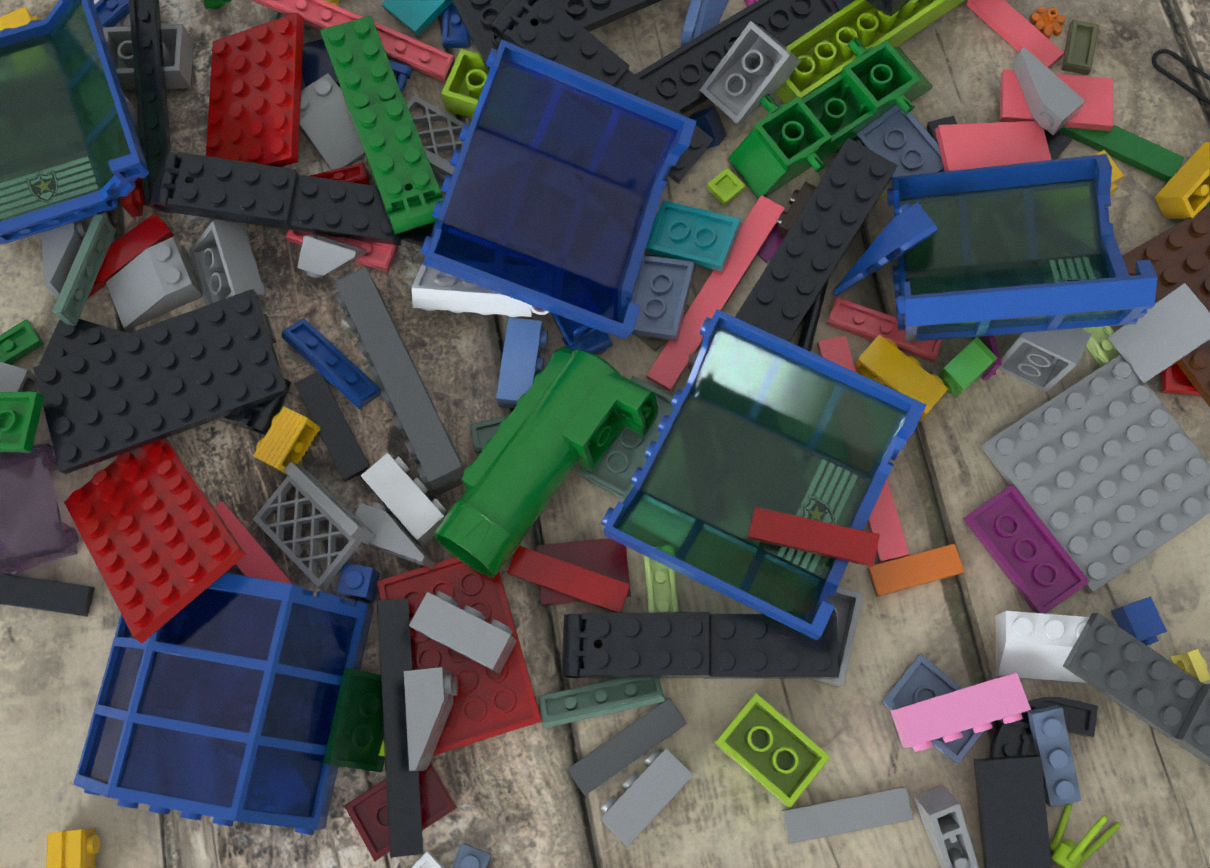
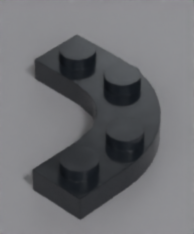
[990,697,1098,758]

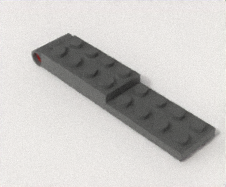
[1063,613,1210,766]

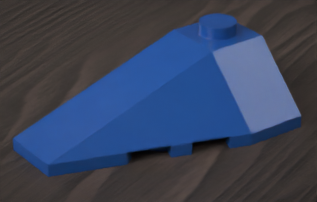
[833,202,938,296]

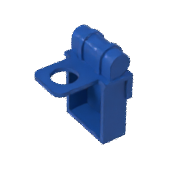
[550,291,613,354]

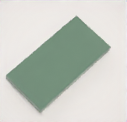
[577,376,674,500]

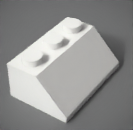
[995,611,1089,684]

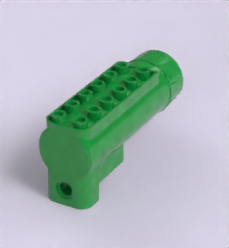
[433,346,658,578]

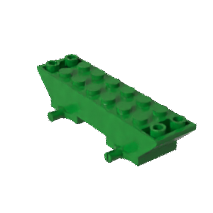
[727,37,933,199]

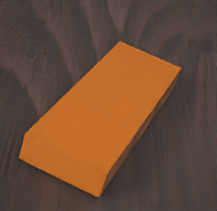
[867,543,964,597]

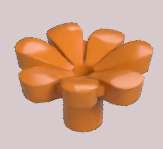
[1029,6,1065,39]

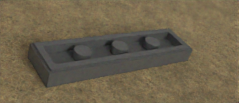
[567,698,687,796]

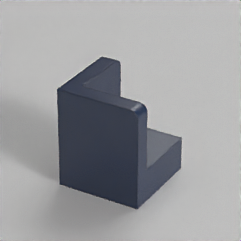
[688,105,727,149]

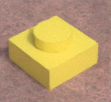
[1171,649,1210,683]

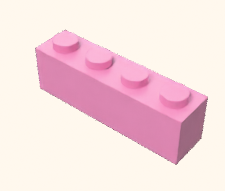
[890,672,1031,752]

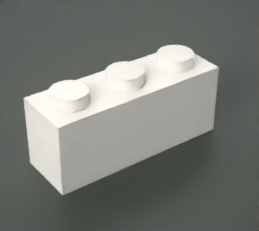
[361,453,447,545]

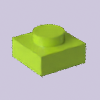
[706,167,746,207]

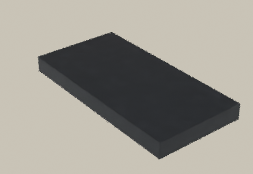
[974,754,1052,868]

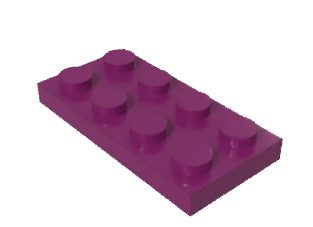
[963,484,1090,614]

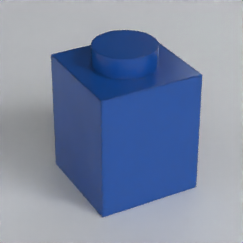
[337,563,380,603]
[1111,596,1167,645]

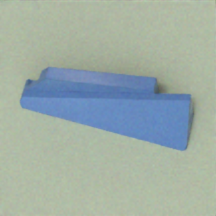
[681,0,729,47]

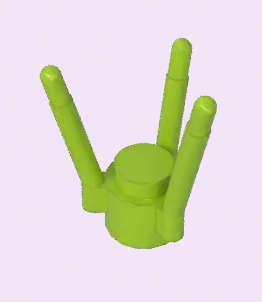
[1050,803,1121,868]

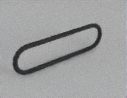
[1152,49,1210,105]

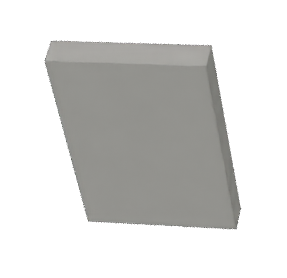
[1107,283,1210,383]

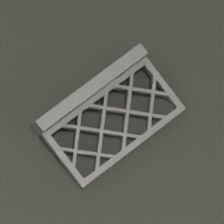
[407,95,502,195]
[253,461,375,590]

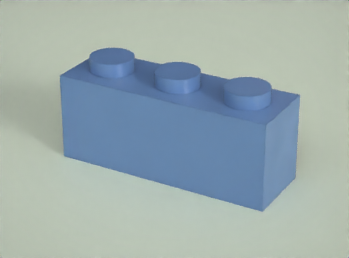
[496,317,548,408]

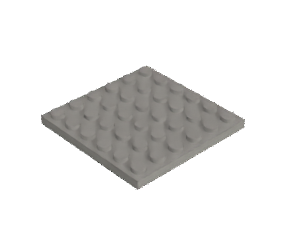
[980,354,1210,594]

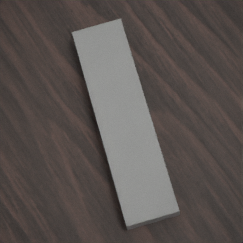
[782,787,914,844]

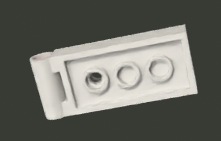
[411,263,553,317]

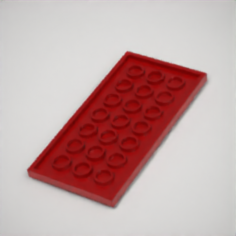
[64,438,246,643]

